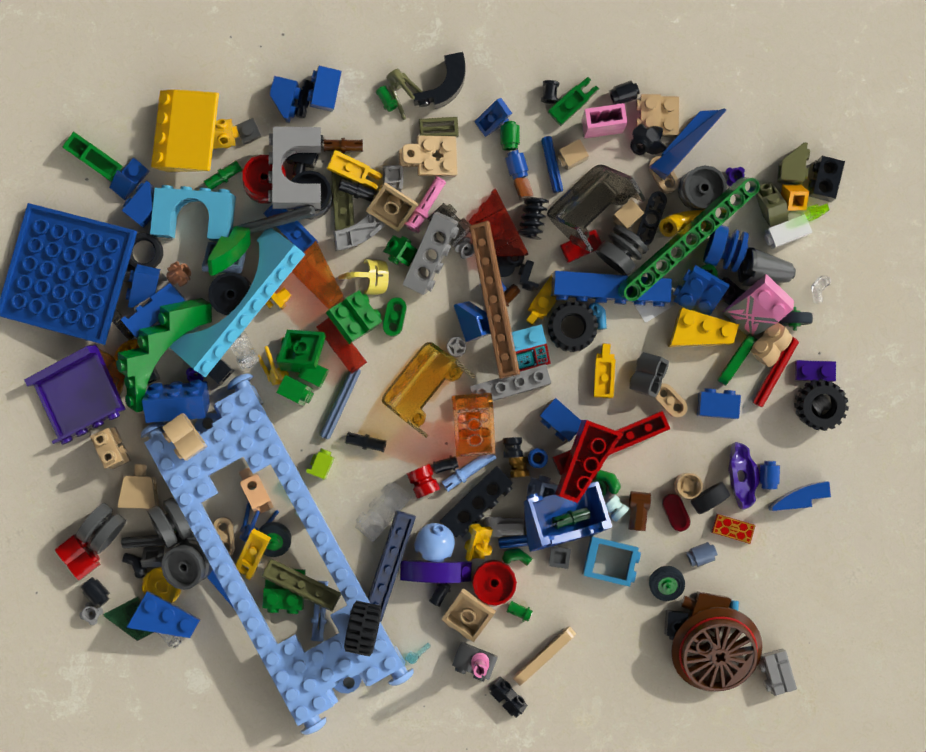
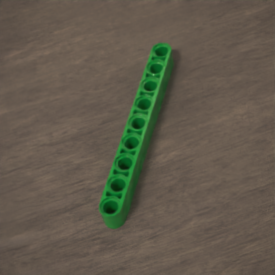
[618,177,760,301]

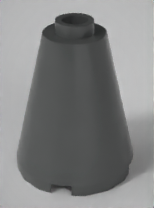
[738,247,796,286]

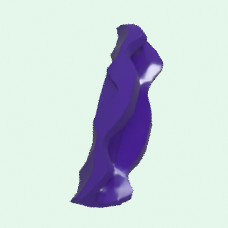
[728,442,760,510]

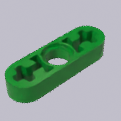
[717,334,757,386]

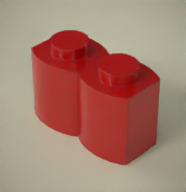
[55,534,101,581]

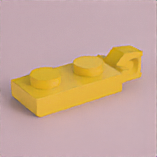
[526,275,557,325]
[593,343,616,398]

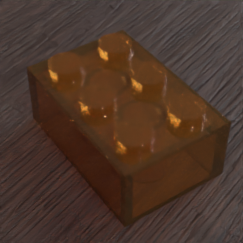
[452,393,496,457]

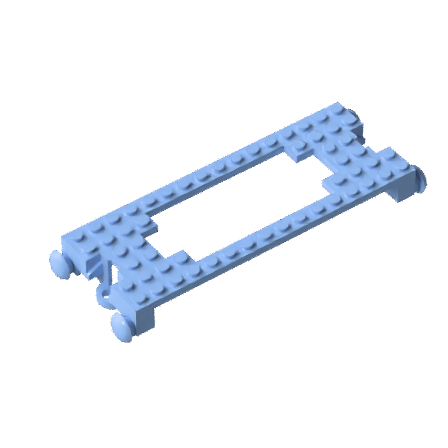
[141,373,414,735]

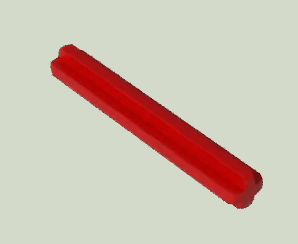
[753,337,799,407]

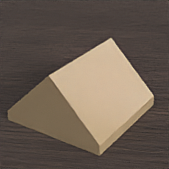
[366,183,418,232]

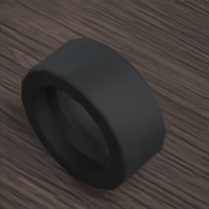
[129,233,163,269]
[690,482,730,514]

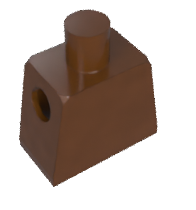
[681,591,731,634]

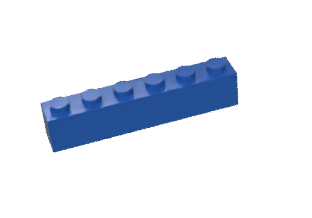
[551,271,672,307]

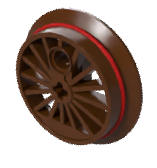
[671,607,762,691]

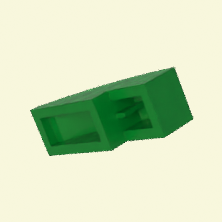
[62,131,123,182]
[208,226,251,276]

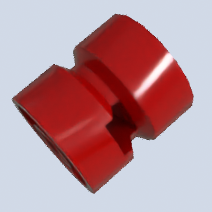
[406,464,440,499]

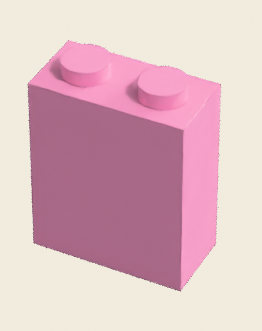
[581,103,627,139]

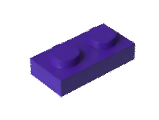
[795,360,836,381]

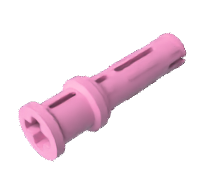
[404,176,446,234]
[471,653,489,678]

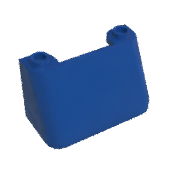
[523,482,612,552]

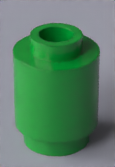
[500,121,520,151]

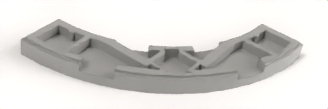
[333,165,404,251]

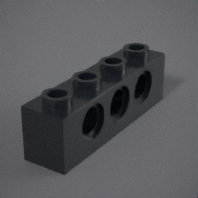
[440,466,513,538]

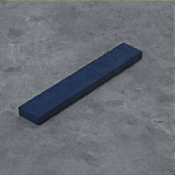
[367,510,416,622]

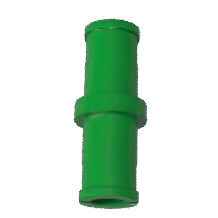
[203,160,243,191]

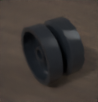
[291,170,333,219]
[208,273,252,315]

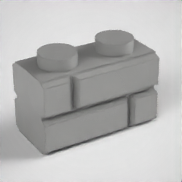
[759,649,797,696]

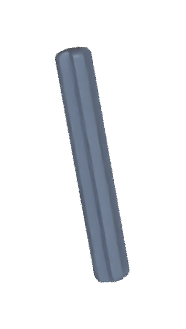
[320,366,361,439]

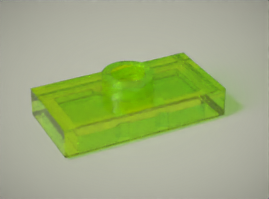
[801,203,830,221]

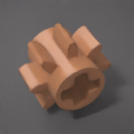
[166,261,191,287]

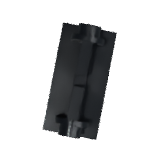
[488,676,528,718]

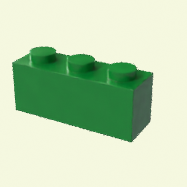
[276,375,314,406]

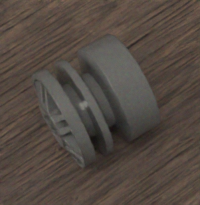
[595,225,649,276]

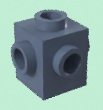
[527,475,558,497]

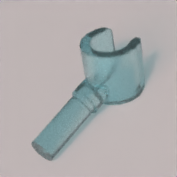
[405,643,431,664]

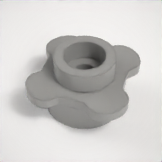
[455,237,474,259]
[79,602,103,625]

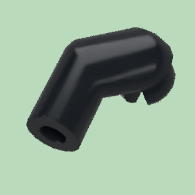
[122,553,147,579]

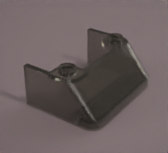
[547,164,646,252]

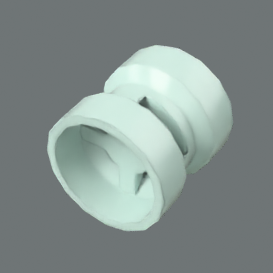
[605,494,629,522]

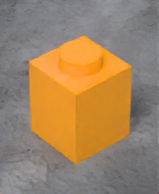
[781,184,809,211]

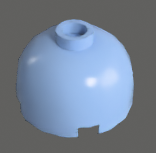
[414,523,455,562]

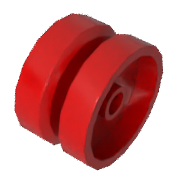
[243,155,286,204]
[473,560,517,606]

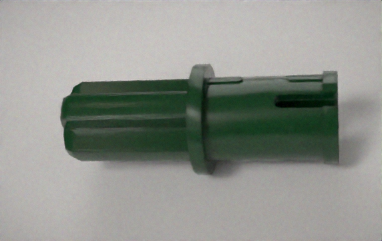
[551,508,591,529]

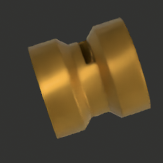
[509,456,530,478]

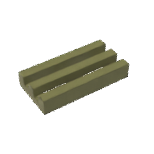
[419,117,459,137]

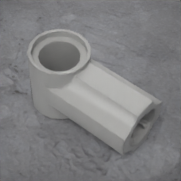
[484,517,524,537]

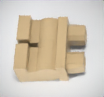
[90,427,131,469]

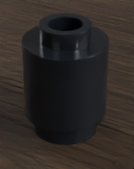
[609,80,640,105]
[81,577,110,607]

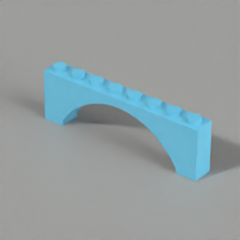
[170,228,305,377]

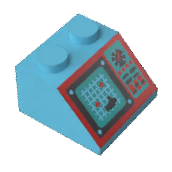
[512,324,551,372]

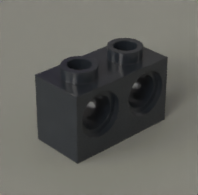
[808,155,845,202]

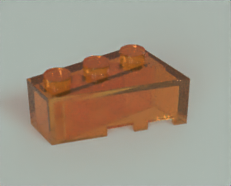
[292,241,345,309]

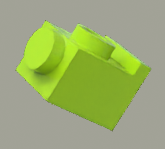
[306,448,335,479]

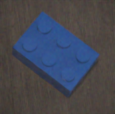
[142,380,210,423]

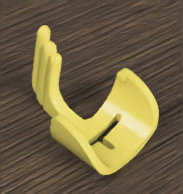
[338,259,389,295]

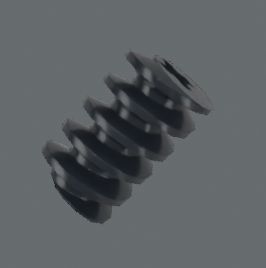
[518,197,549,240]

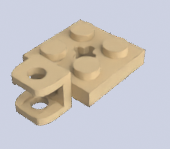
[399,136,457,176]

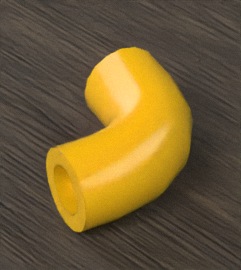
[659,210,706,237]

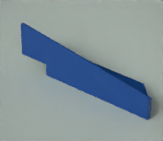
[650,108,726,180]

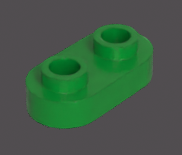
[383,297,407,337]

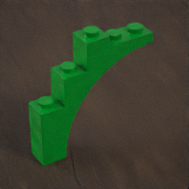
[116,298,212,413]

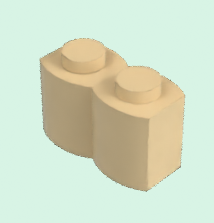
[751,323,792,367]
[162,413,208,461]

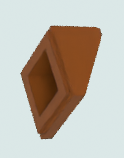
[514,178,533,200]

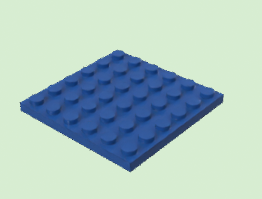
[0,203,137,345]

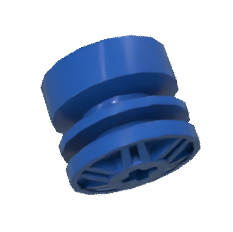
[703,225,749,272]

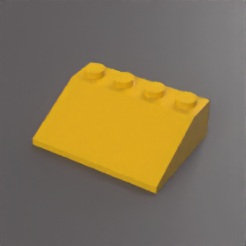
[151,89,219,172]

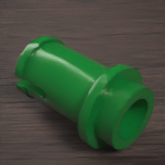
[376,86,398,112]
[507,601,533,622]

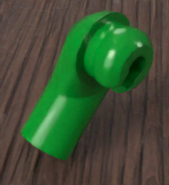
[596,470,621,494]

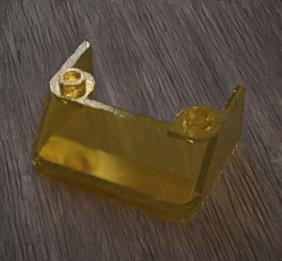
[382,342,476,438]

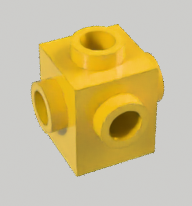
[213,119,239,149]

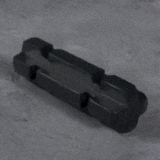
[295,80,314,118]

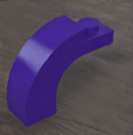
[400,560,472,583]

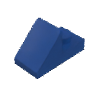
[474,98,512,137]
[109,158,150,200]

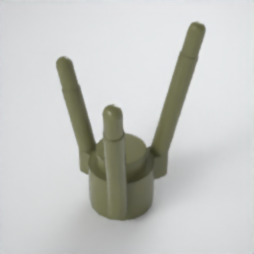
[386,69,423,120]

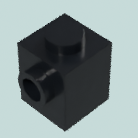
[664,610,688,640]

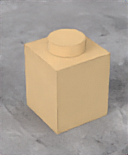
[557,139,589,170]
[612,199,644,229]

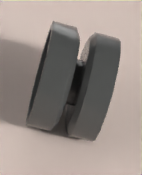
[678,165,727,210]
[147,497,193,549]
[76,503,126,554]
[161,539,213,590]

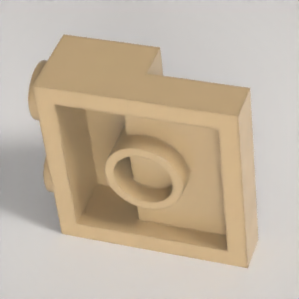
[636,94,679,136]
[441,588,496,642]

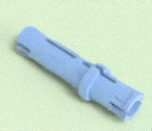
[441,449,497,492]
[311,581,329,641]

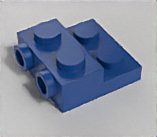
[673,265,729,316]

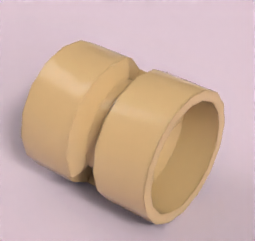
[673,473,703,499]

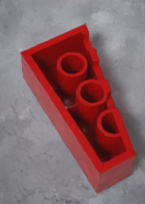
[555,420,623,503]

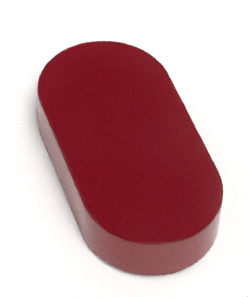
[662,494,691,532]

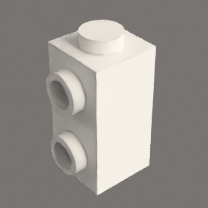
[764,214,812,249]

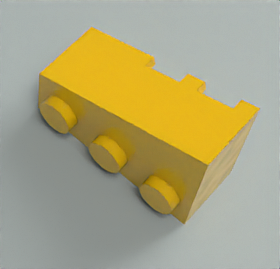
[668,308,739,347]

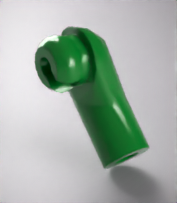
[502,548,533,566]

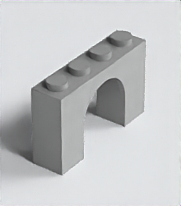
[268,127,321,209]

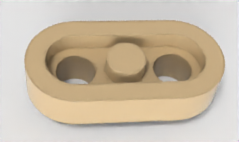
[649,156,679,194]
[655,383,687,418]
[213,517,236,555]

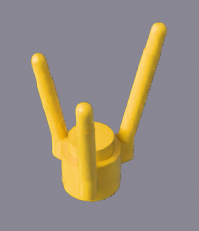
[256,337,289,386]

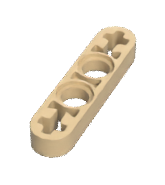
[513,626,576,686]

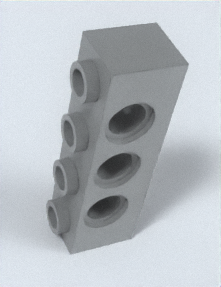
[403,212,459,295]
[470,364,551,406]

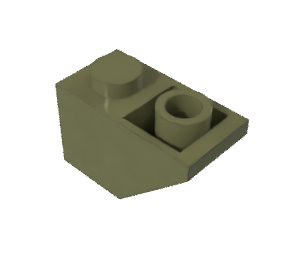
[777,142,810,184]
[756,182,789,227]

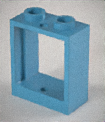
[582,536,641,587]

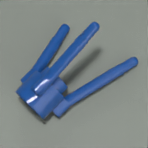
[240,501,279,542]

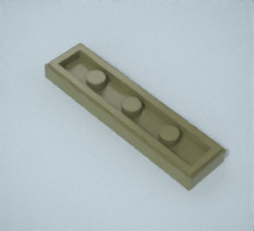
[330,153,354,231]
[261,559,342,612]

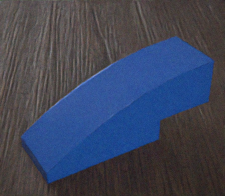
[768,481,831,511]

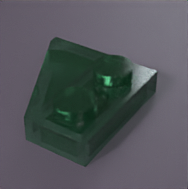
[103,596,154,641]

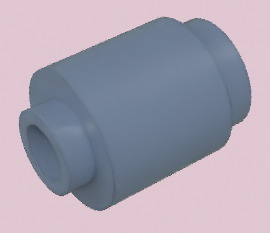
[686,542,718,567]

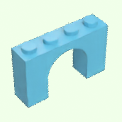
[150,185,236,242]

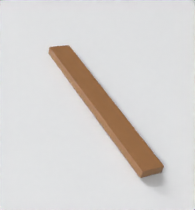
[469,221,520,379]

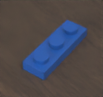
[263,205,318,255]

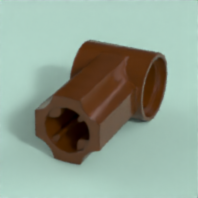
[628,491,651,531]

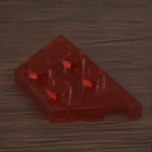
[469,188,529,256]

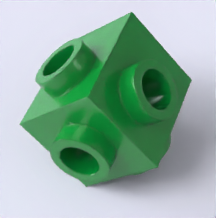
[383,235,418,267]

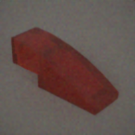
[316,317,367,374]

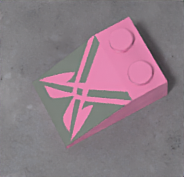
[723,274,794,337]

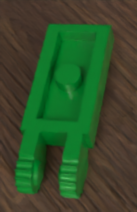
[548,77,599,126]

